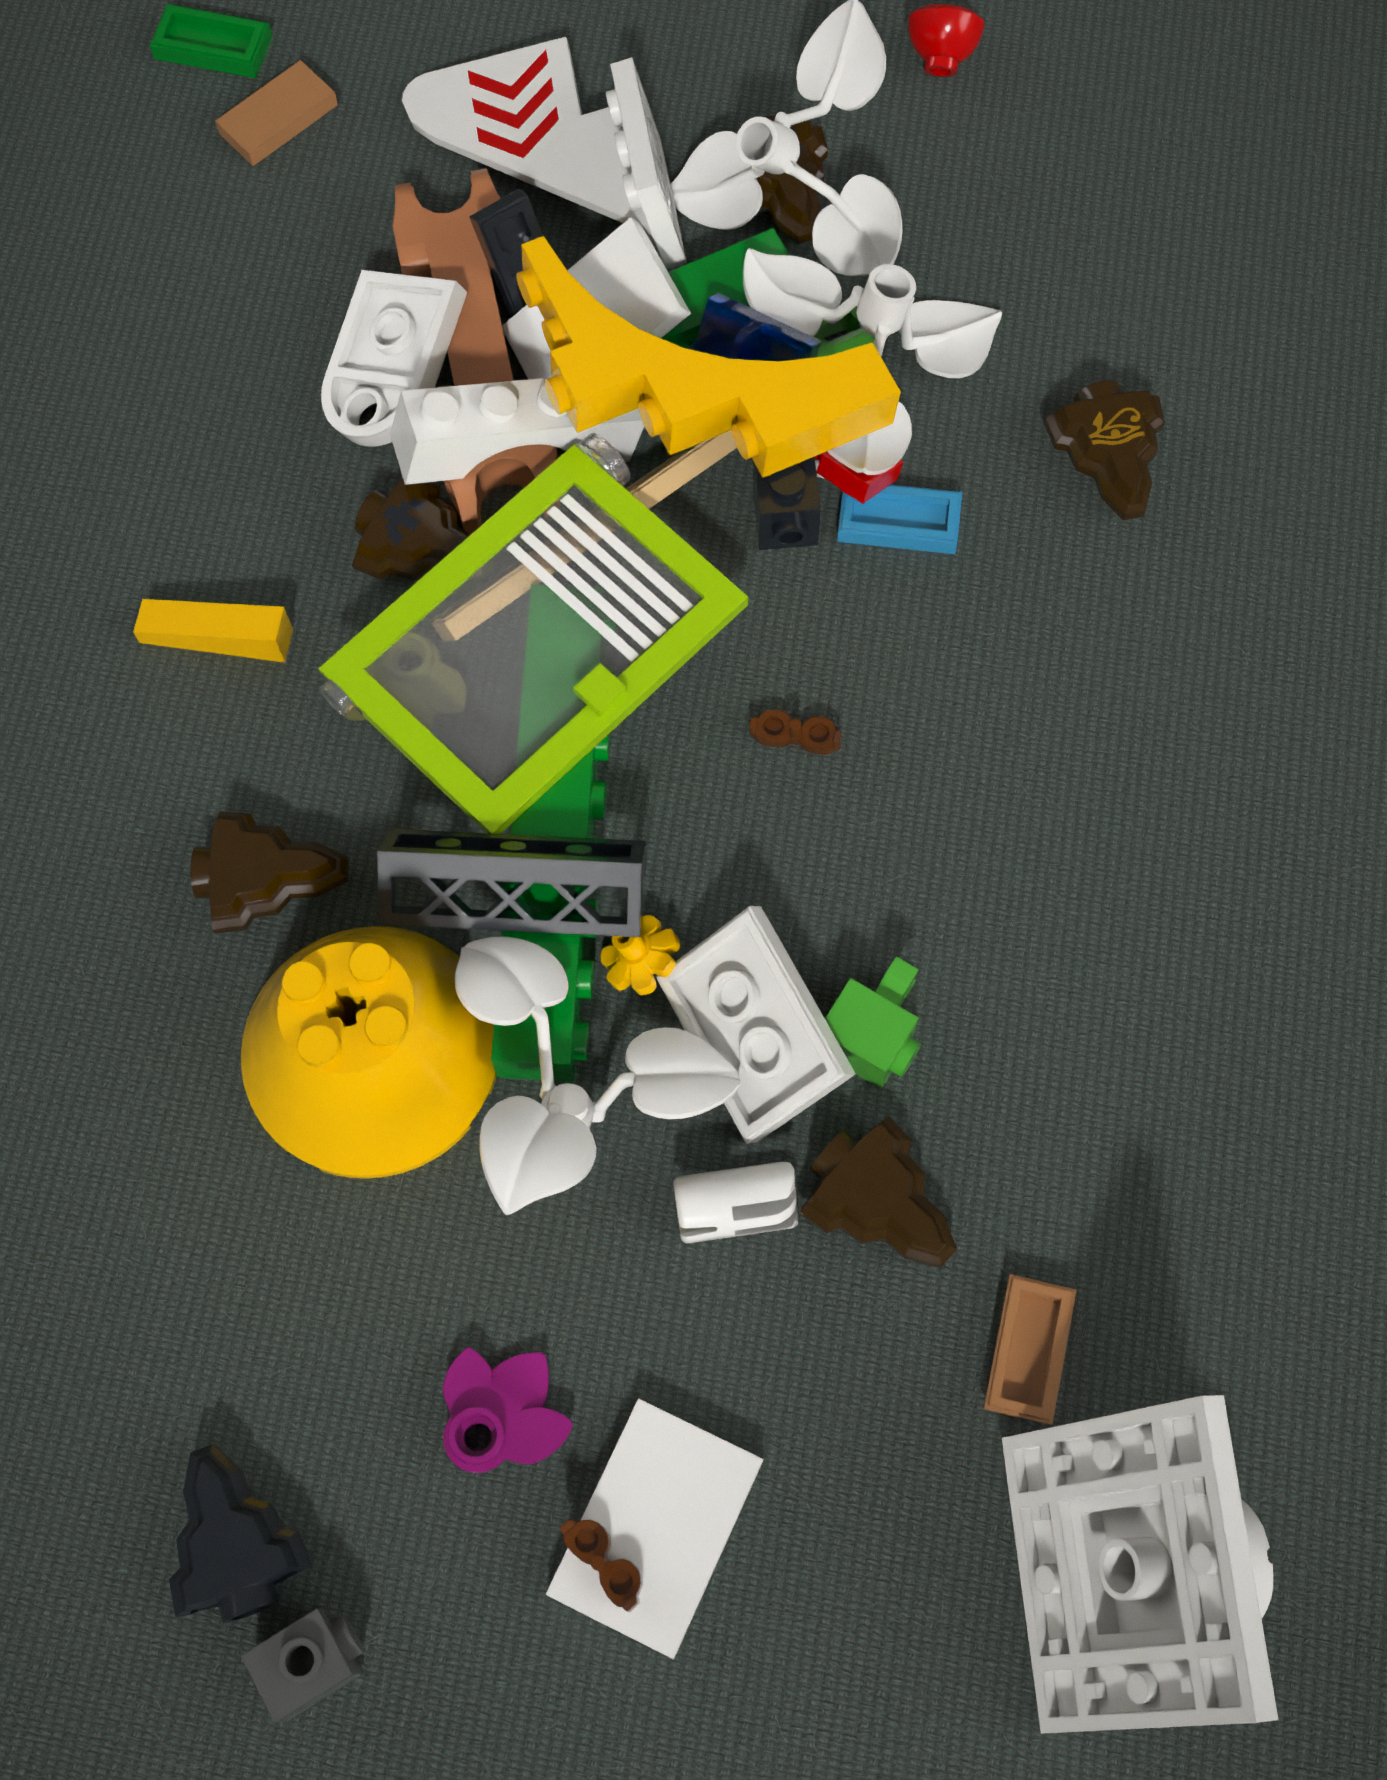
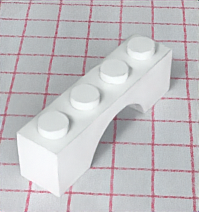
[390,378,644,485]

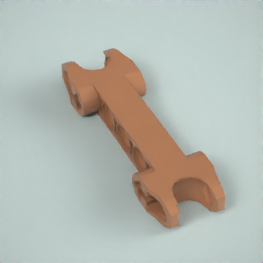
[393,168,561,534]

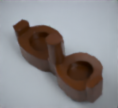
[749,709,842,755]
[559,1519,643,1612]

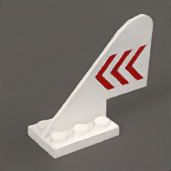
[402,37,687,270]

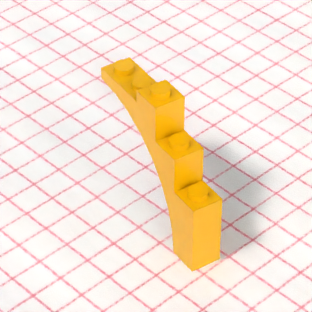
[516,236,901,478]

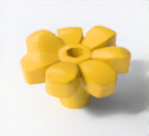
[601,915,680,995]

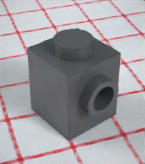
[241,1608,364,1723]

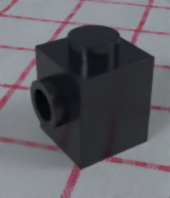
[754,457,821,550]

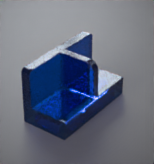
[686,293,822,362]

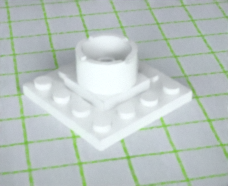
[1002,1395,1278,1734]

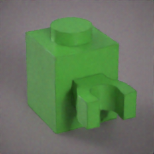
[825,956,921,1089]

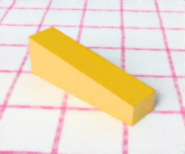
[133,599,293,663]

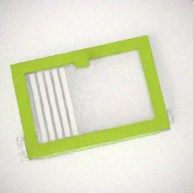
[318,433,749,834]

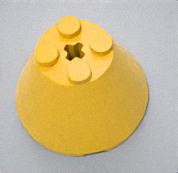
[241,926,497,1179]

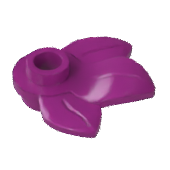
[443,1348,573,1473]

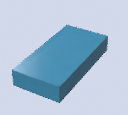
[837,485,962,554]

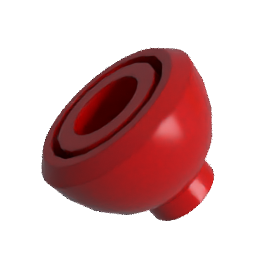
[908,4,985,77]

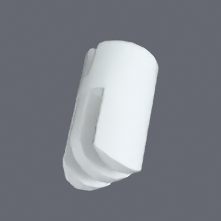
[673,1162,799,1243]

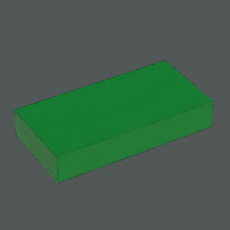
[150,4,273,79]

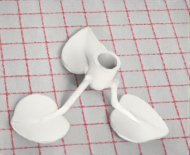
[670,0,902,277]
[743,248,1002,475]
[455,937,741,1215]

